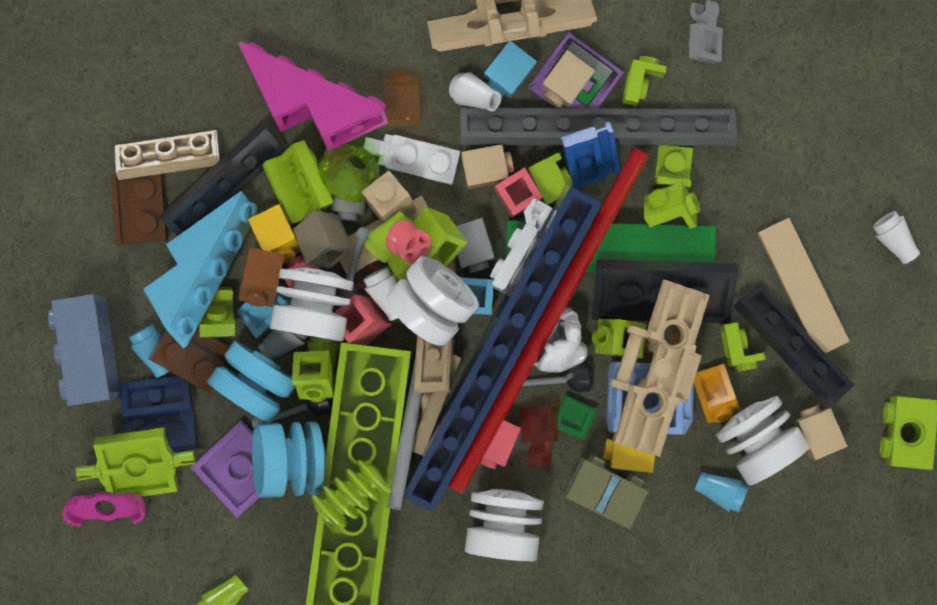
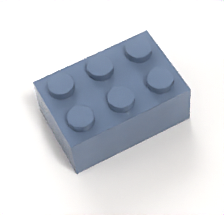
[48,294,120,406]

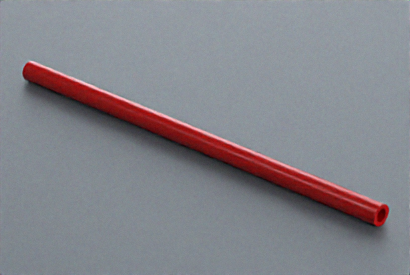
[448,148,649,494]

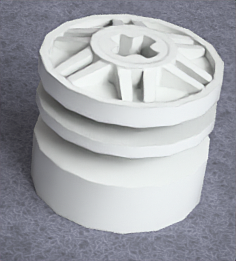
[270,267,354,341]
[716,396,810,485]
[465,489,544,561]

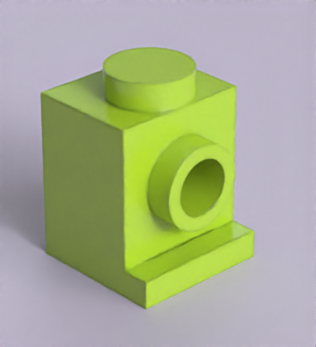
[527,153,573,207]
[592,319,646,358]
[292,350,335,402]

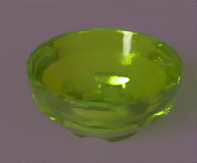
[319,143,381,202]

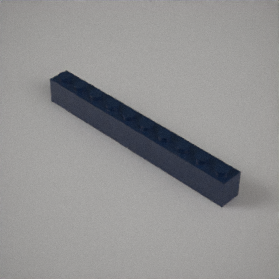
[403,183,602,513]

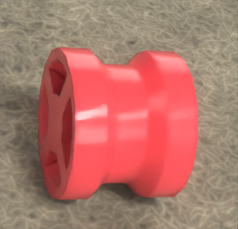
[386,220,431,264]

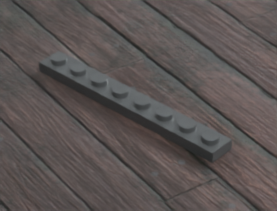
[460,108,738,146]

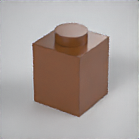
[238,247,284,307]

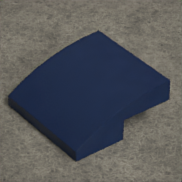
[119,376,198,451]

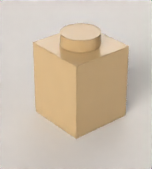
[541,50,595,108]
[461,144,514,189]
[362,171,417,223]
[794,404,847,460]

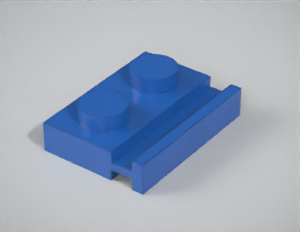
[561,122,620,188]

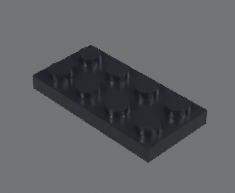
[592,259,738,323]

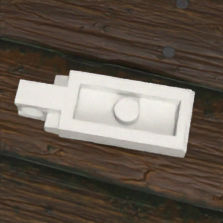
[363,134,461,185]
[490,198,553,294]

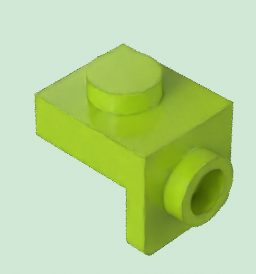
[644,182,700,229]

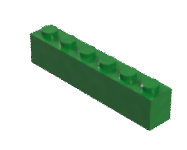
[505,221,716,273]

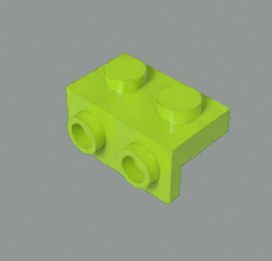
[262,140,334,225]

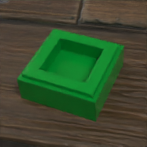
[552,395,597,441]

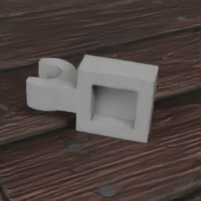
[689,0,723,63]

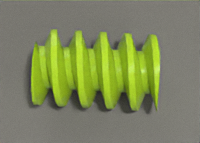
[311,459,392,534]

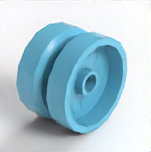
[207,341,295,423]

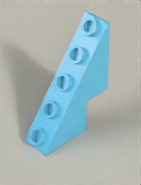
[144,191,258,348]

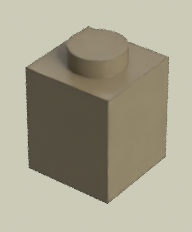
[293,210,353,268]

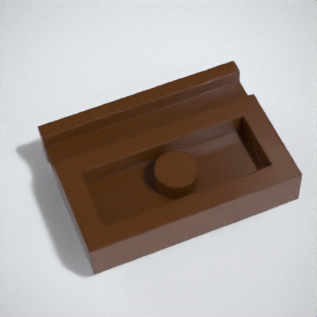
[111,174,167,245]
[148,328,229,394]

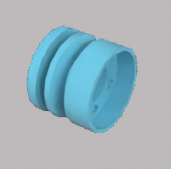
[252,421,326,498]

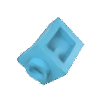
[236,282,291,339]

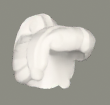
[527,307,587,373]

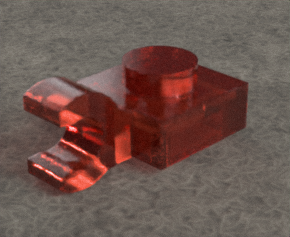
[520,406,559,467]

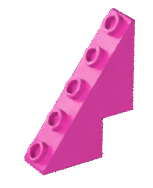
[238,42,388,151]

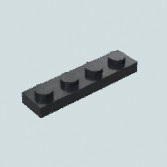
[159,123,285,236]
[734,283,855,409]

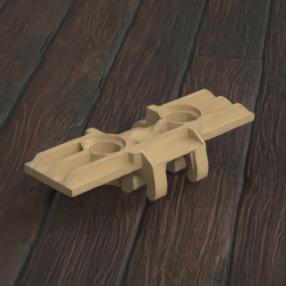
[427,0,597,52]
[610,280,710,457]

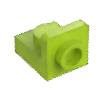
[622,56,667,107]
[654,145,693,190]
[199,287,235,337]
[719,322,766,372]

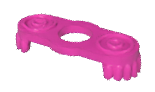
[62,492,146,527]

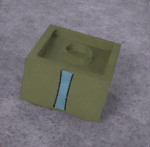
[563,455,649,530]

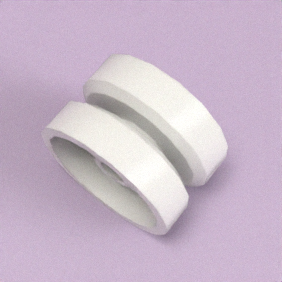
[387,256,479,346]

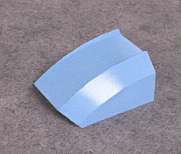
[606,362,694,435]

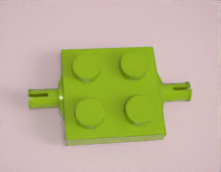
[76,428,196,497]

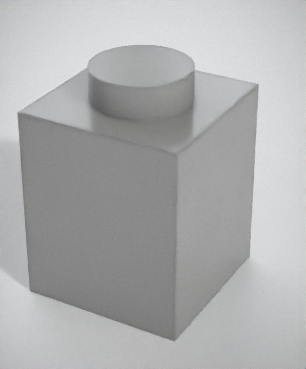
[456,218,495,274]

